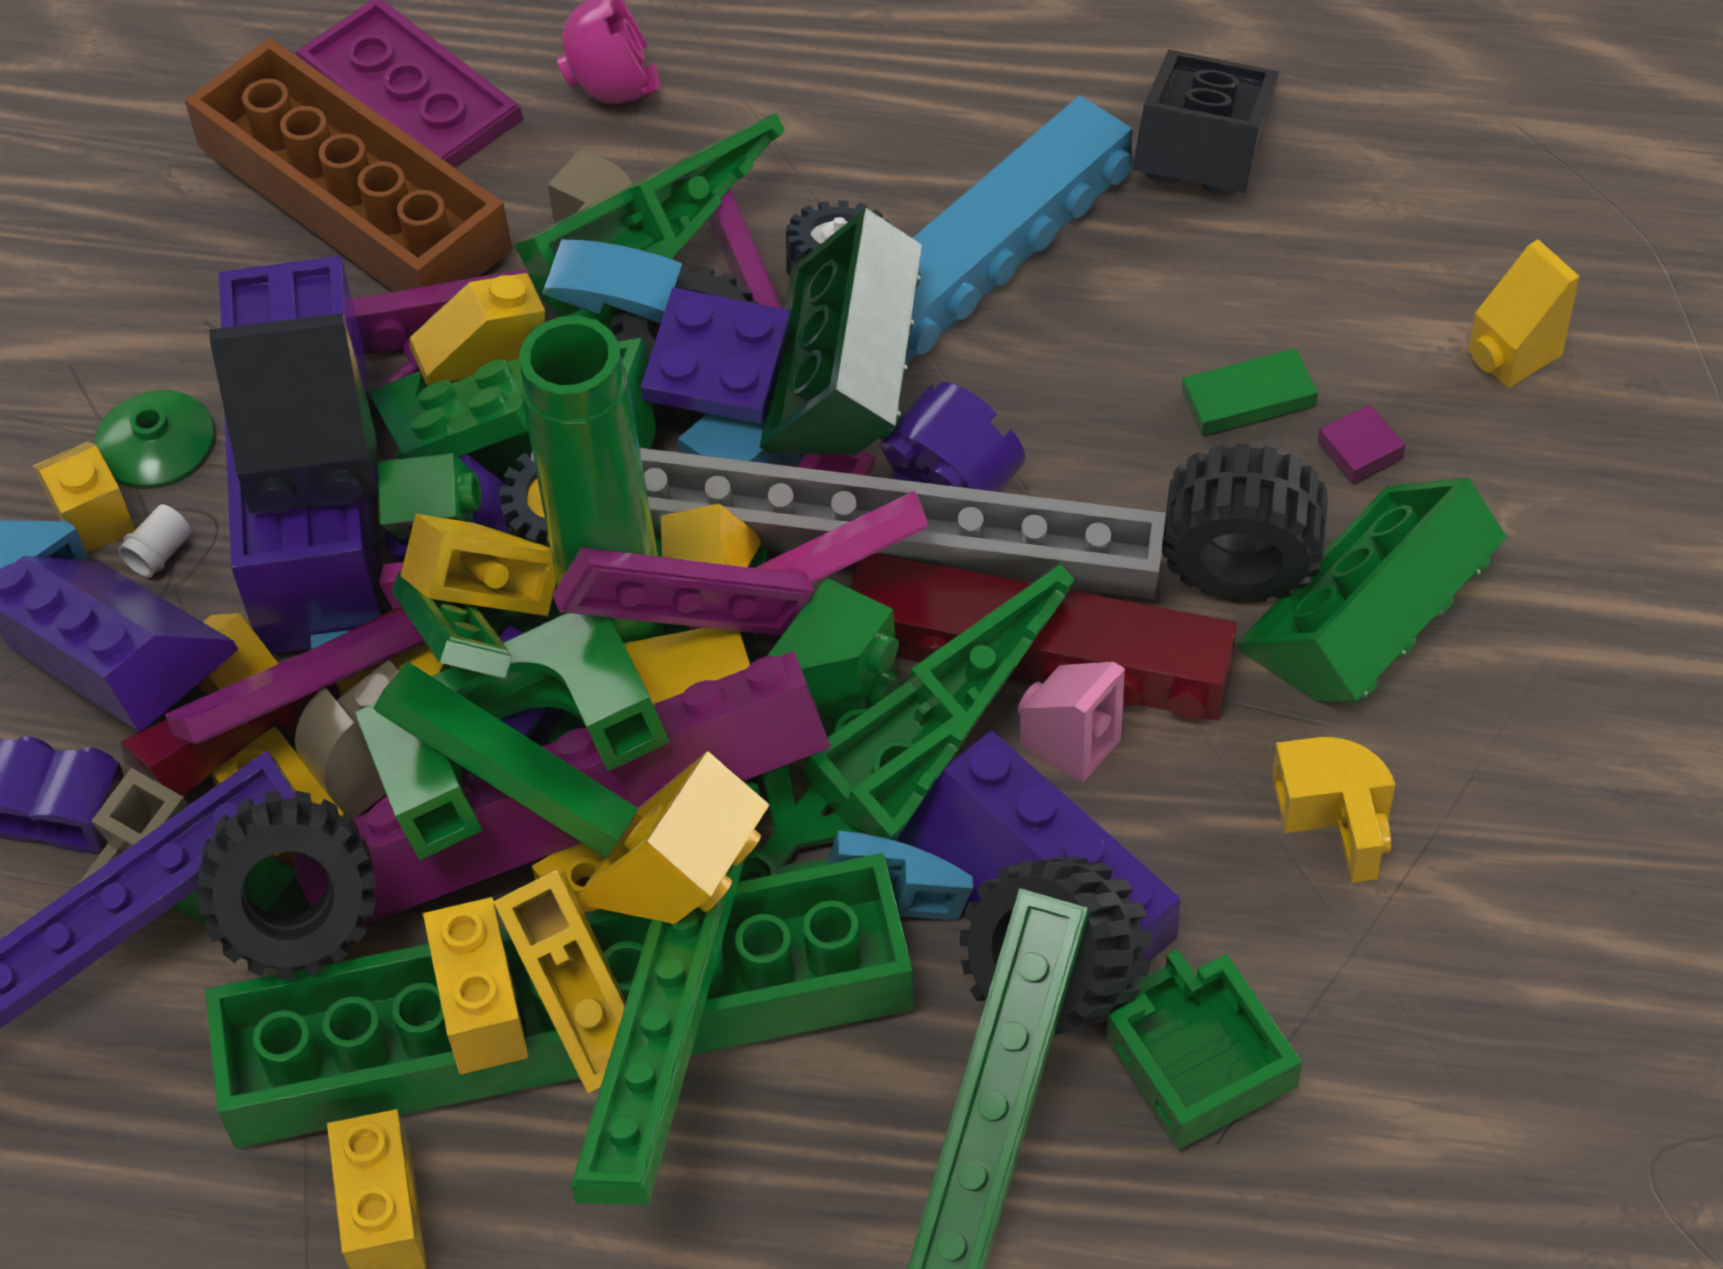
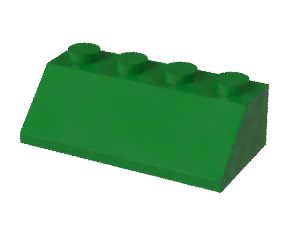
[1236,477,1507,703]

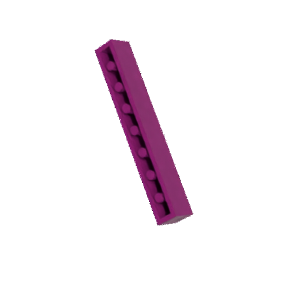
[294,651,831,925]

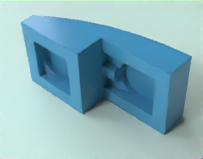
[542,239,682,324]
[826,831,973,921]

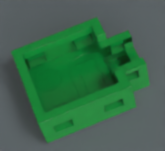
[1106,949,1302,1150]

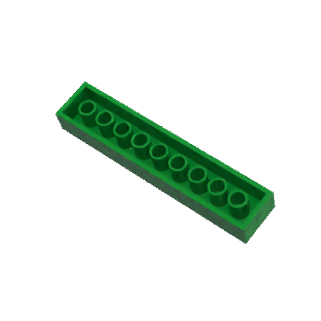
[205,853,915,1149]

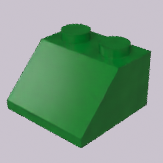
[767,577,901,736]

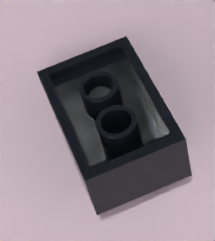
[1132,49,1279,195]
[209,313,379,514]

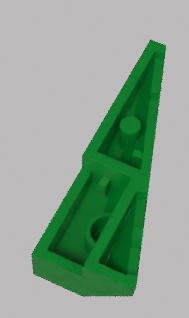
[514,113,785,327]
[803,564,1075,840]

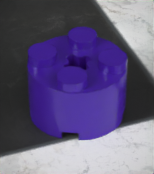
[880,382,1026,492]

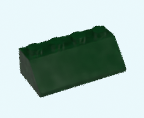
[760,208,922,455]

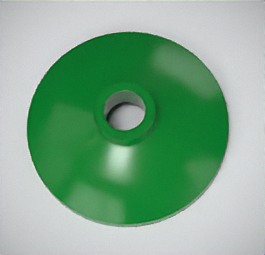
[94,390,215,489]

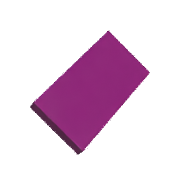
[293,0,523,168]

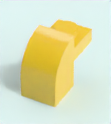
[1272,737,1395,883]

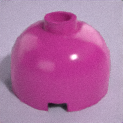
[557,0,661,105]

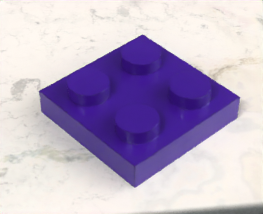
[641,288,791,424]

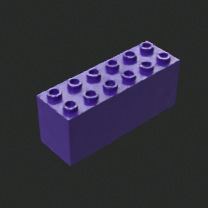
[218,256,385,654]

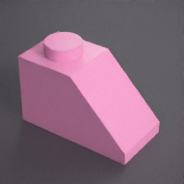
[1018,662,1125,784]

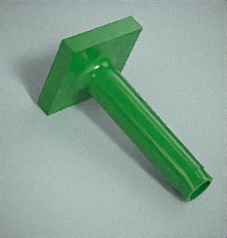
[494,316,769,746]

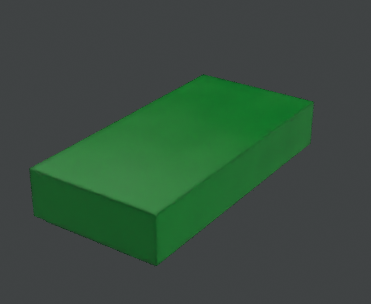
[1182,348,1318,436]

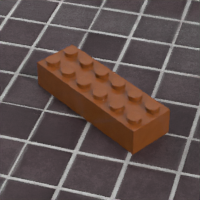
[184,37,513,292]

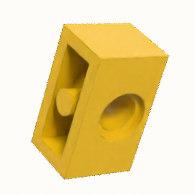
[423,897,529,1075]
[327,1109,427,1269]

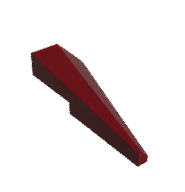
[120,606,404,796]

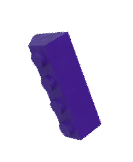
[0,556,239,733]
[897,730,1181,961]

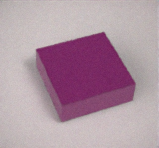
[1318,404,1406,484]

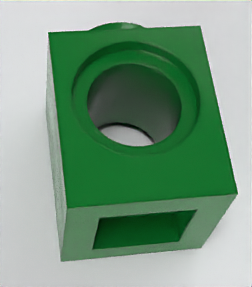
[378,453,482,540]

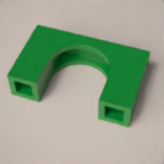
[355,613,670,860]

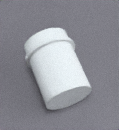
[118,504,192,578]

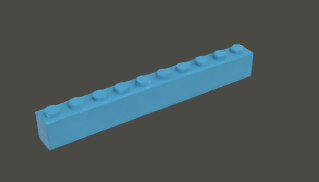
[678,95,1133,466]

